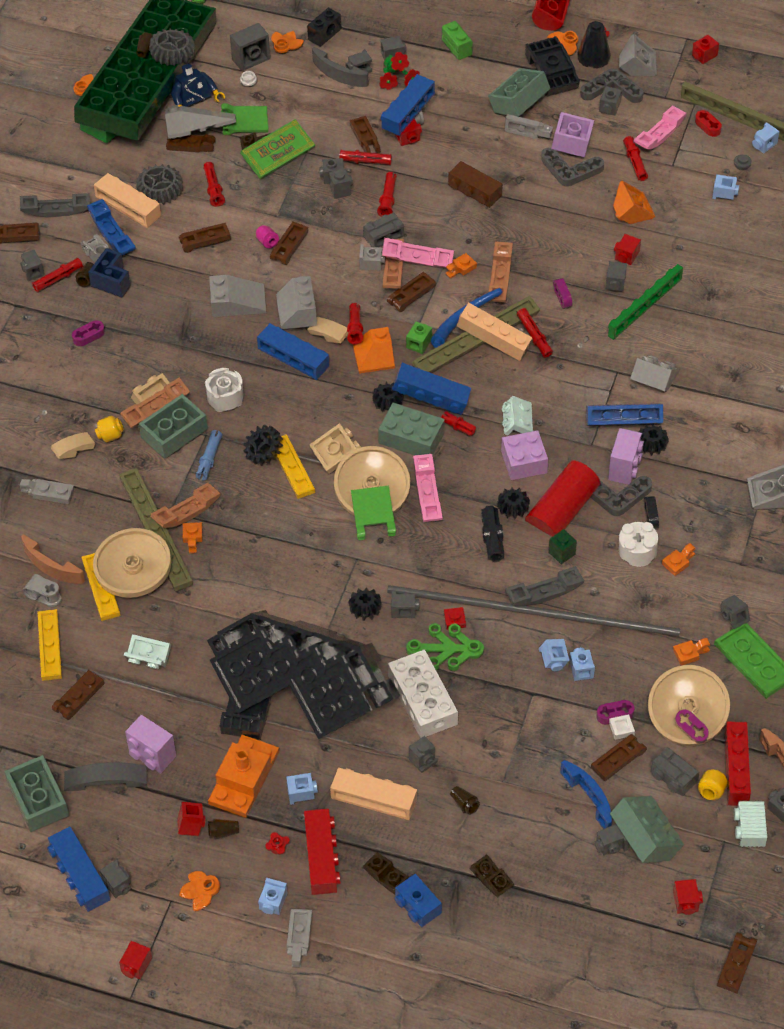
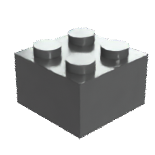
[230,23,270,71]

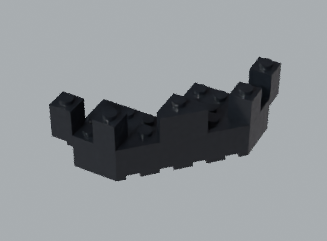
[207,610,400,739]

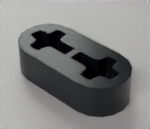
[644,496,659,529]

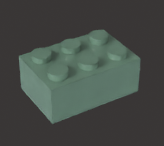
[488,68,550,117]
[139,394,208,459]
[378,403,445,456]
[4,755,69,832]
[610,796,684,863]

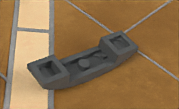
[312,47,369,87]
[20,193,91,217]
[505,566,584,606]
[64,762,147,792]

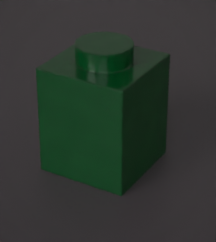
[548,529,577,565]

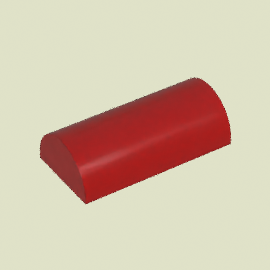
[532,0,570,31]
[525,460,601,537]

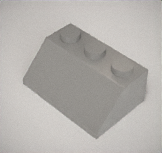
[276,276,317,329]

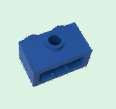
[395,874,442,927]

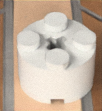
[205,368,244,412]
[619,522,658,567]

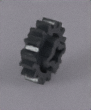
[243,425,283,465]

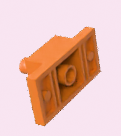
[208,735,280,818]

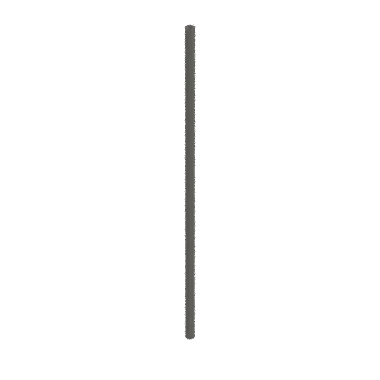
[387,585,680,636]

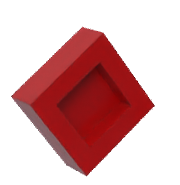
[444,607,466,630]

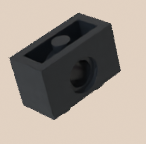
[307,7,342,47]

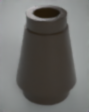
[136,32,153,58]
[75,262,94,287]
[450,786,480,815]
[208,819,239,840]

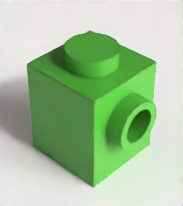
[406,322,432,354]

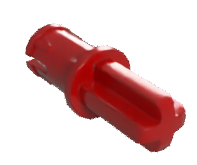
[441,411,476,436]

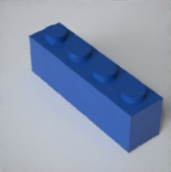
[381,74,435,136]
[257,323,329,380]
[392,363,471,415]
[586,403,663,425]
[47,827,110,912]

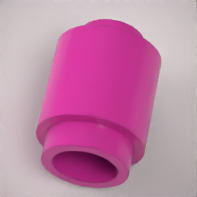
[256,225,279,248]

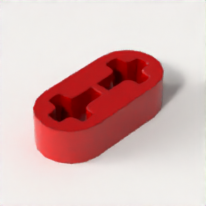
[695,110,722,137]

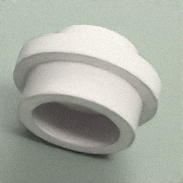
[240,71,257,86]

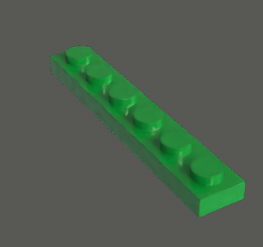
[608,264,683,340]

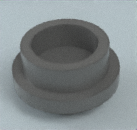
[734,154,752,170]

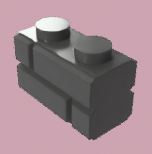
[363,213,404,247]
[651,747,700,796]

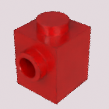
[692,35,719,64]
[395,118,422,146]
[614,234,641,265]
[177,802,205,836]
[673,879,703,915]
[119,941,152,980]

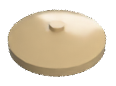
[334,446,410,515]
[93,528,172,598]
[648,665,730,746]

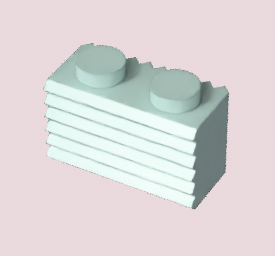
[734,801,767,847]

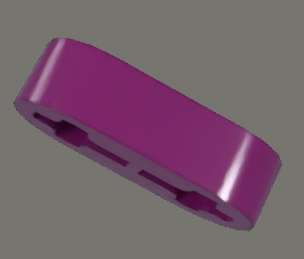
[553,278,573,309]
[72,320,105,346]
[596,700,635,725]
[675,709,709,744]

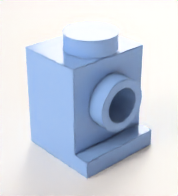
[752,122,779,153]
[712,174,739,200]
[539,639,569,671]
[570,648,595,681]
[286,773,318,805]
[258,878,288,915]

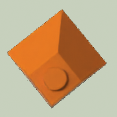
[613,181,656,224]
[353,327,395,374]

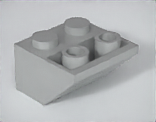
[630,355,679,391]

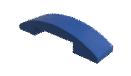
[87,199,136,255]
[560,760,612,829]

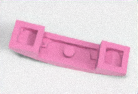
[634,106,686,149]
[382,238,454,268]
[413,454,443,522]

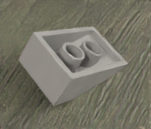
[209,275,266,317]
[747,465,784,509]

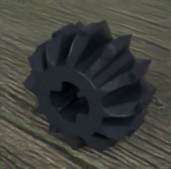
[372,382,404,412]
[639,424,669,456]
[497,487,530,519]
[348,587,382,621]

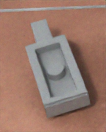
[505,114,553,139]
[19,479,74,504]
[287,909,312,968]

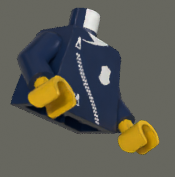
[171,64,225,107]

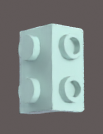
[502,396,533,435]
[124,634,172,669]

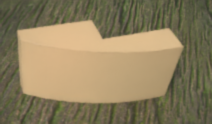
[308,317,348,344]
[51,432,95,459]

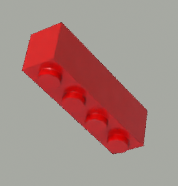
[724,722,751,806]
[304,809,341,895]

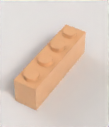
[94,173,161,228]
[457,302,532,361]
[330,767,417,821]

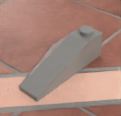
[165,105,236,139]

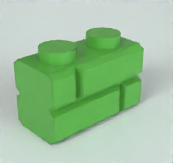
[442,21,473,60]

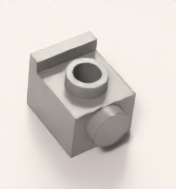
[359,244,385,270]

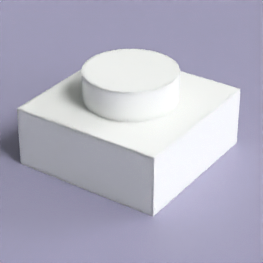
[609,714,635,740]

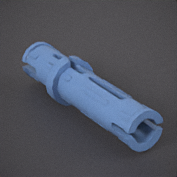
[196,430,223,480]

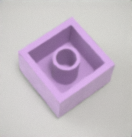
[551,112,594,157]
[608,428,644,485]
[501,431,548,480]
[125,715,176,773]

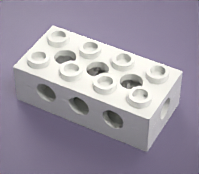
[388,649,458,738]

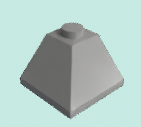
[619,34,657,76]

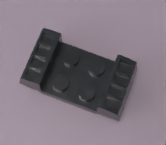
[525,36,580,97]
[219,695,272,740]

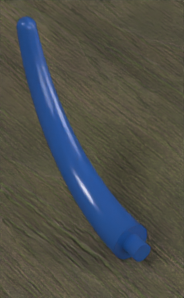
[431,288,503,348]

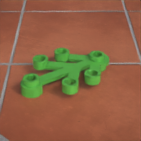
[406,623,484,671]

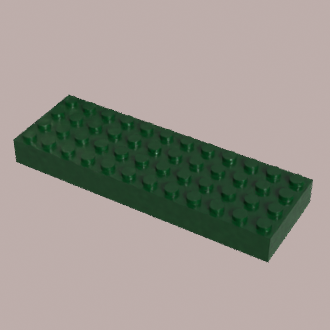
[74,0,216,141]

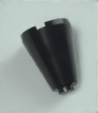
[578,21,611,68]

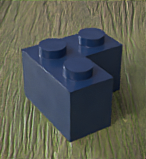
[89,248,131,297]

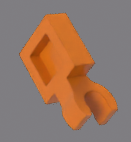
[446,253,477,278]
[183,522,202,553]
[662,543,696,576]
[673,638,710,666]

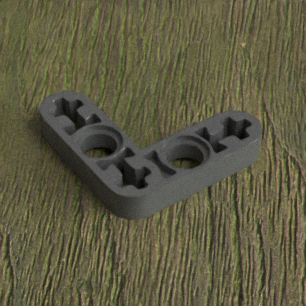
[580,68,643,103]
[541,148,604,186]
[590,476,652,516]

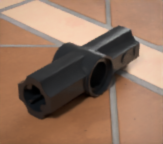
[481,506,504,562]

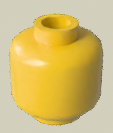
[95,415,124,443]
[698,769,728,800]

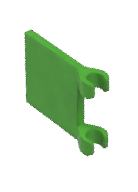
[221,103,268,135]
[351,486,396,540]

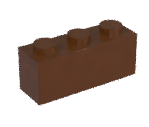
[448,161,503,208]

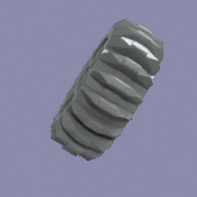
[149,29,195,66]
[136,164,183,205]

